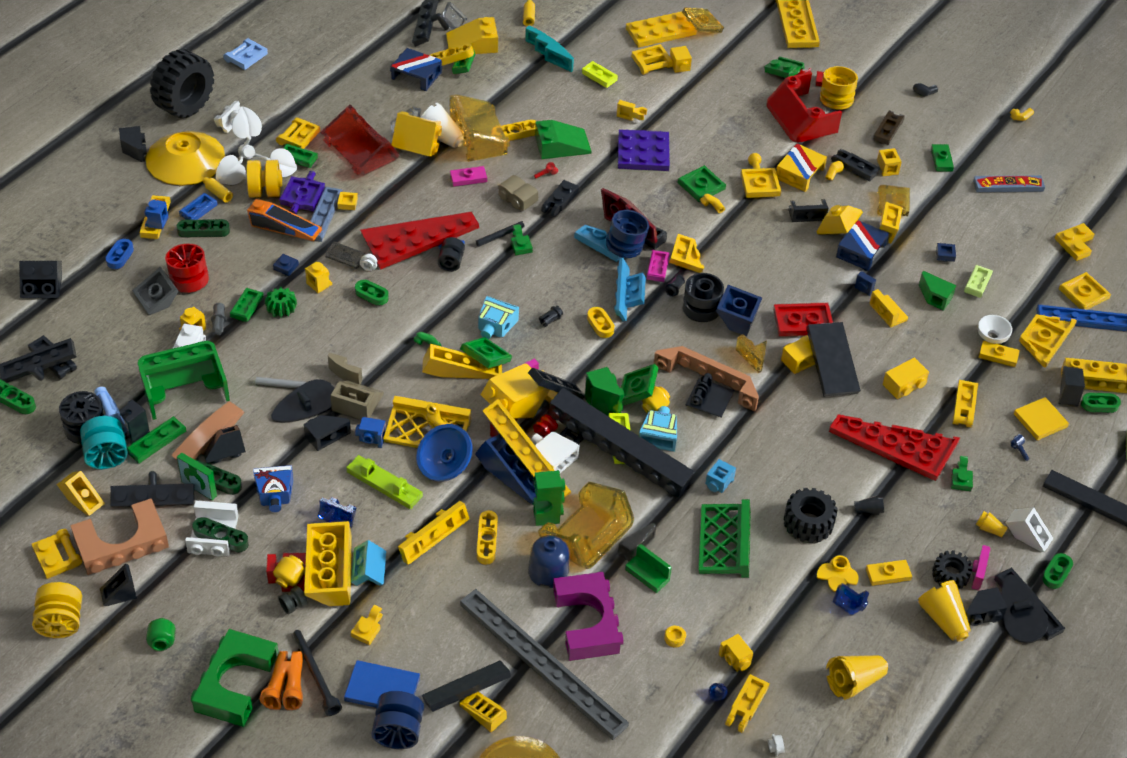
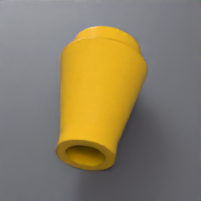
[976,511,1008,538]

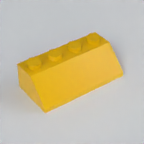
[304,521,352,606]

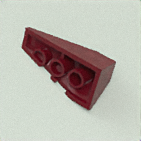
[601,188,657,243]

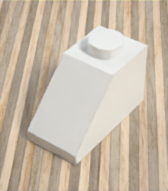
[1006,508,1053,552]

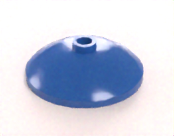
[416,424,472,482]

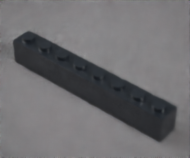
[547,388,695,498]

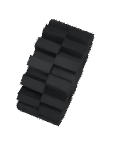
[932,550,973,589]

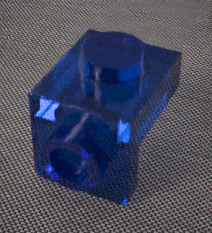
[832,583,869,615]

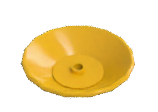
[145,131,225,186]

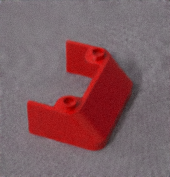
[766,71,842,143]

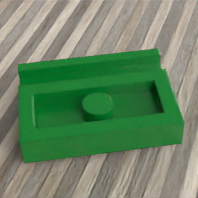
[764,56,805,78]

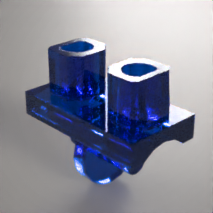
[317,497,357,529]

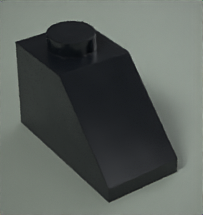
[304,415,351,451]

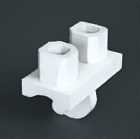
[214,101,240,133]

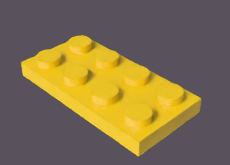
[626,11,697,48]

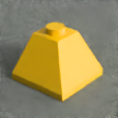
[816,205,863,234]

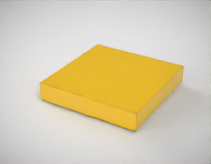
[1059,272,1111,310]
[1014,397,1069,441]

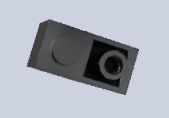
[119,126,147,162]
[203,425,246,464]
[966,587,1007,626]

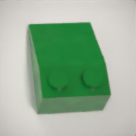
[535,120,592,159]

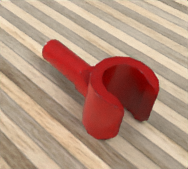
[534,162,559,179]

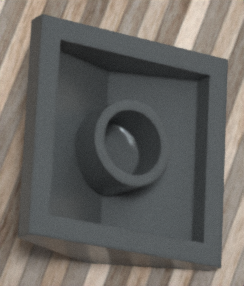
[132,267,178,315]

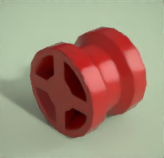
[533,414,558,438]

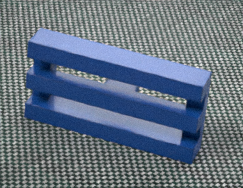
[179,193,218,220]

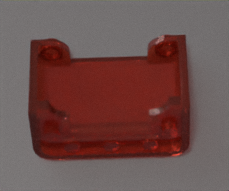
[320,104,400,176]

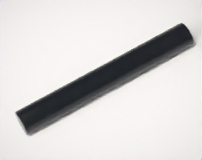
[476,221,525,247]

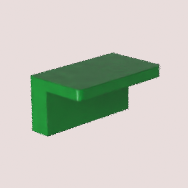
[625,544,672,594]

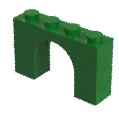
[191,629,279,727]

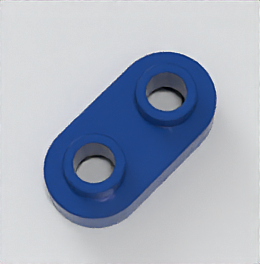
[106,239,134,269]

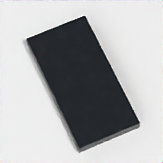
[806,322,861,397]

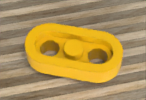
[587,307,615,338]

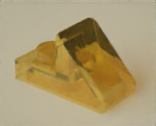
[736,334,767,373]

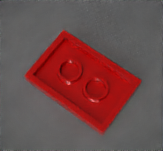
[773,303,833,336]

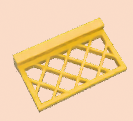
[383,396,472,448]

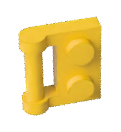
[631,44,673,75]
[276,117,320,149]
[31,529,82,579]

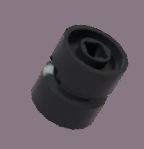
[437,237,465,272]

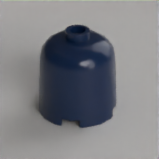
[528,535,569,588]

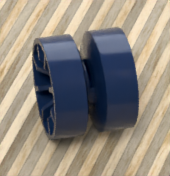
[371,691,424,749]

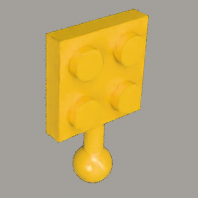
[740,153,781,198]

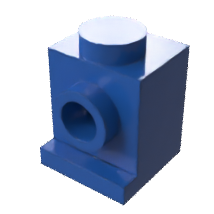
[145,199,168,230]
[355,417,386,448]

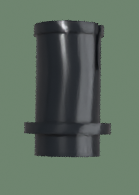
[665,275,685,297]
[539,306,563,327]

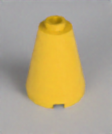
[918,580,971,642]
[826,655,888,700]

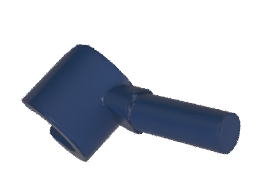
[1011,434,1030,461]

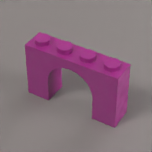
[553,572,624,661]

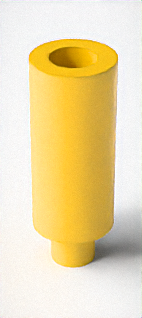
[523,0,535,26]
[203,177,233,203]

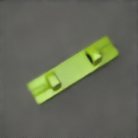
[346,455,423,510]

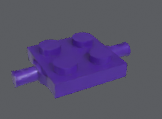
[280,171,325,214]

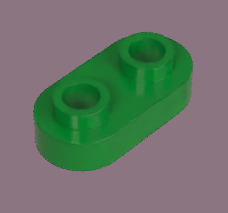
[355,280,389,305]
[1081,393,1121,413]
[1042,553,1073,589]

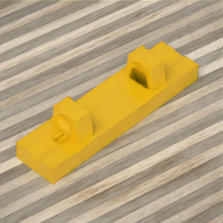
[398,501,470,565]

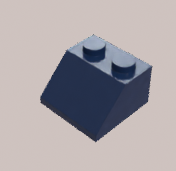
[716,285,762,337]

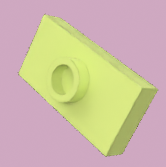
[964,265,993,298]

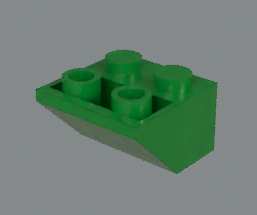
[584,367,624,416]

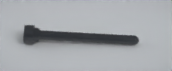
[293,630,342,716]

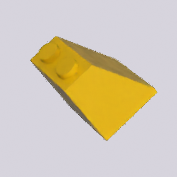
[480,364,550,418]

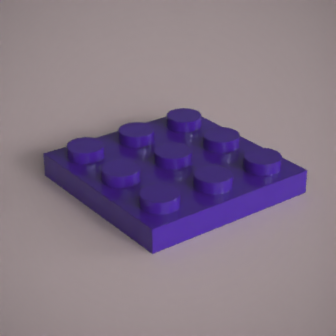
[618,129,670,171]

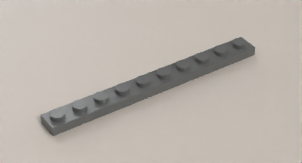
[460,589,629,740]

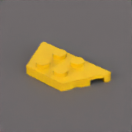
[1019,314,1077,368]

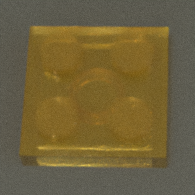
[682,7,724,33]

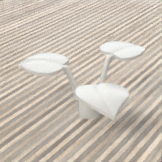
[216,106,297,185]

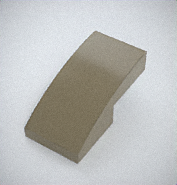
[328,353,362,384]

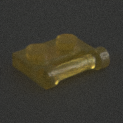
[877,185,910,217]

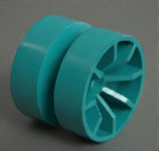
[80,416,128,469]

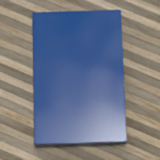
[344,660,420,708]

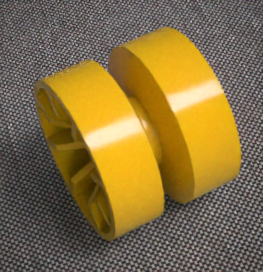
[247,160,282,198]

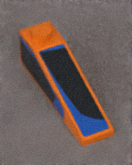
[247,199,322,241]

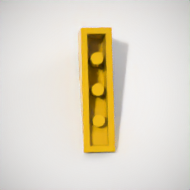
[422,344,502,379]

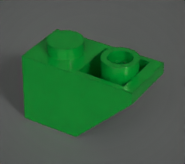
[919,271,956,311]

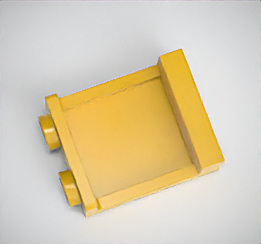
[391,111,442,156]

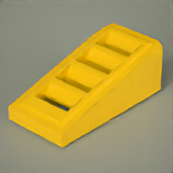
[460,692,507,732]

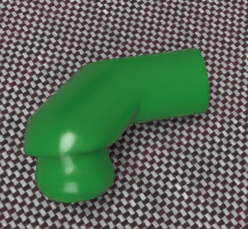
[414,332,442,346]

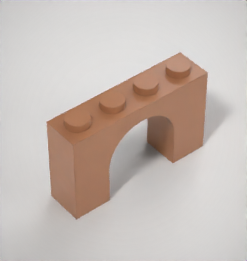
[70,499,169,575]

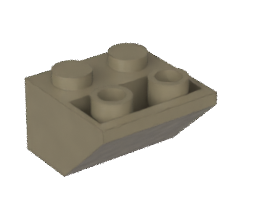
[331,381,384,420]

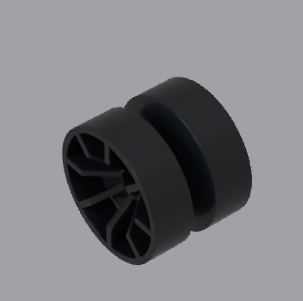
[682,273,724,322]

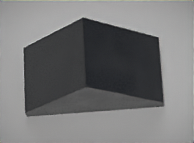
[1058,366,1085,407]
[100,564,137,606]

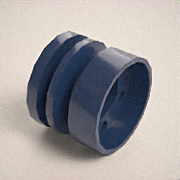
[606,210,649,258]

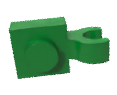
[511,224,533,256]
[951,456,973,491]

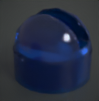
[708,683,728,701]

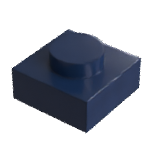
[936,243,956,262]
[273,254,299,276]
[855,271,876,296]

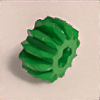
[265,287,297,318]

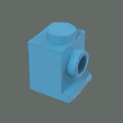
[705,459,736,493]

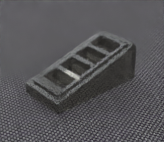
[618,523,656,562]

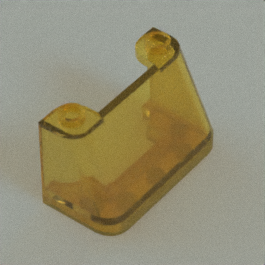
[449,94,510,162]
[538,482,634,569]

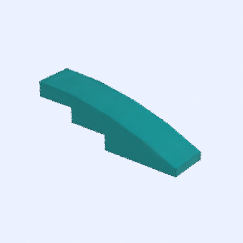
[525,25,574,72]

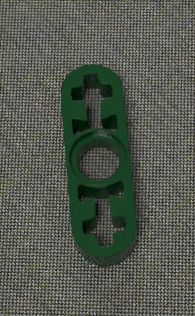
[176,219,230,238]
[197,460,242,495]
[192,517,249,552]

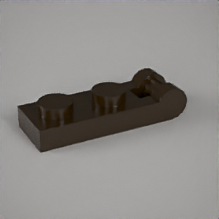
[873,110,905,145]

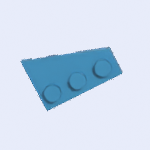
[574,225,622,262]

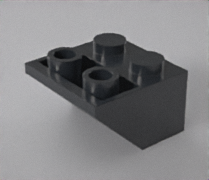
[19,261,62,298]

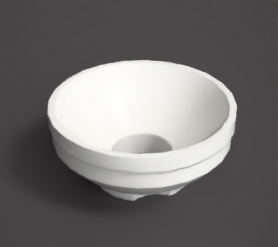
[978,315,1012,344]

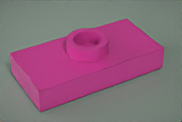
[450,166,487,187]
[646,250,670,282]
[971,545,991,590]

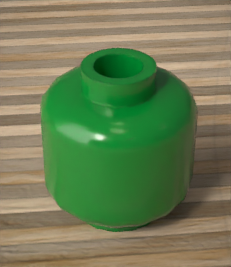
[146,618,176,651]

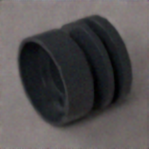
[59,391,104,445]

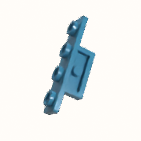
[614,258,646,322]

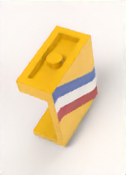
[776,144,827,192]

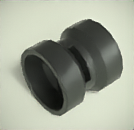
[278,586,308,615]

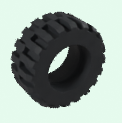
[150,49,214,118]

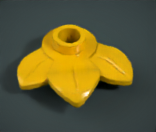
[817,555,859,593]

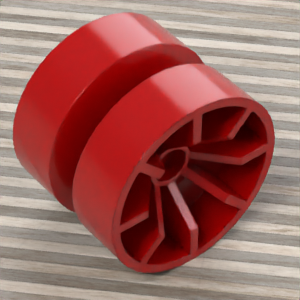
[165,243,209,293]

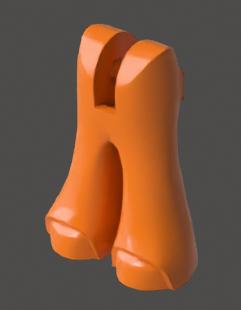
[260,651,303,710]

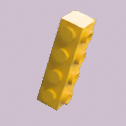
[1061,358,1127,393]

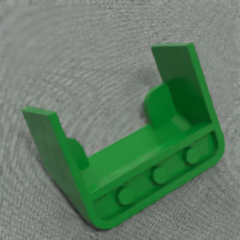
[138,341,230,420]

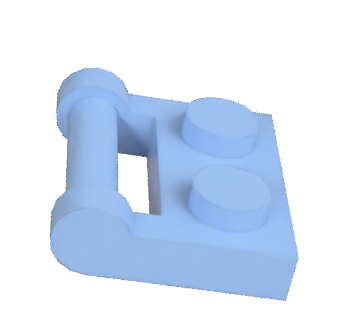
[223,38,268,70]
[94,387,128,434]

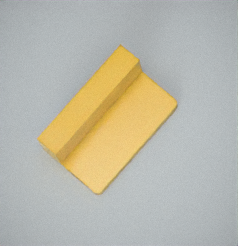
[879,202,902,244]
[869,289,908,328]

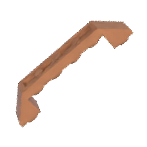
[654,346,759,411]

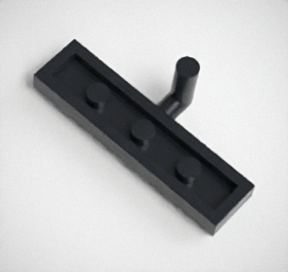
[412,0,450,47]
[0,338,77,383]
[110,471,194,507]

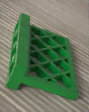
[699,499,751,578]

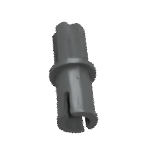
[211,303,226,336]

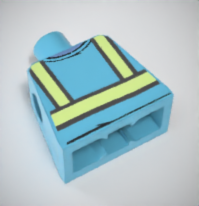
[478,296,519,339]
[639,406,677,452]

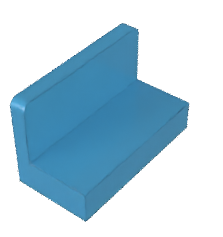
[351,540,386,586]

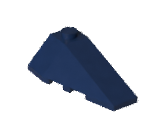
[475,434,536,505]

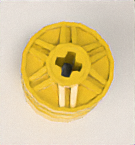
[820,66,858,109]
[32,582,82,638]

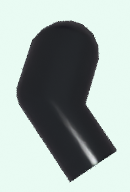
[913,83,938,97]

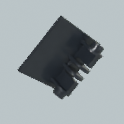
[685,373,734,418]

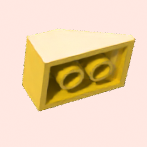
[446,17,498,54]

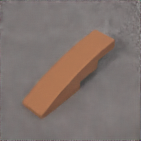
[171,401,245,460]

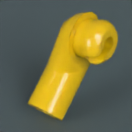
[825,161,844,181]

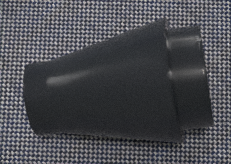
[854,495,884,515]

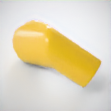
[1010,108,1034,121]
[700,194,725,213]
[426,404,446,427]

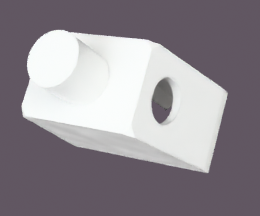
[531,432,579,473]

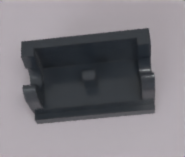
[788,199,829,222]
[120,399,150,445]

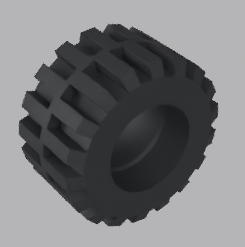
[783,488,838,543]

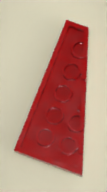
[360,211,480,270]
[829,414,960,481]

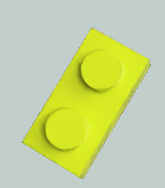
[582,61,618,88]

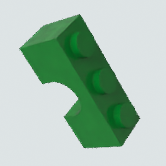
[533,470,565,526]

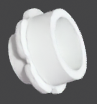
[360,254,377,271]
[768,734,785,756]

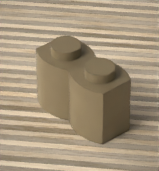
[498,175,538,211]

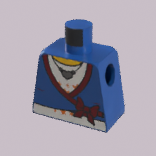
[253,465,293,512]

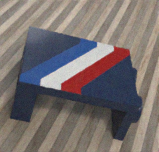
[390,48,442,91]
[836,220,889,271]

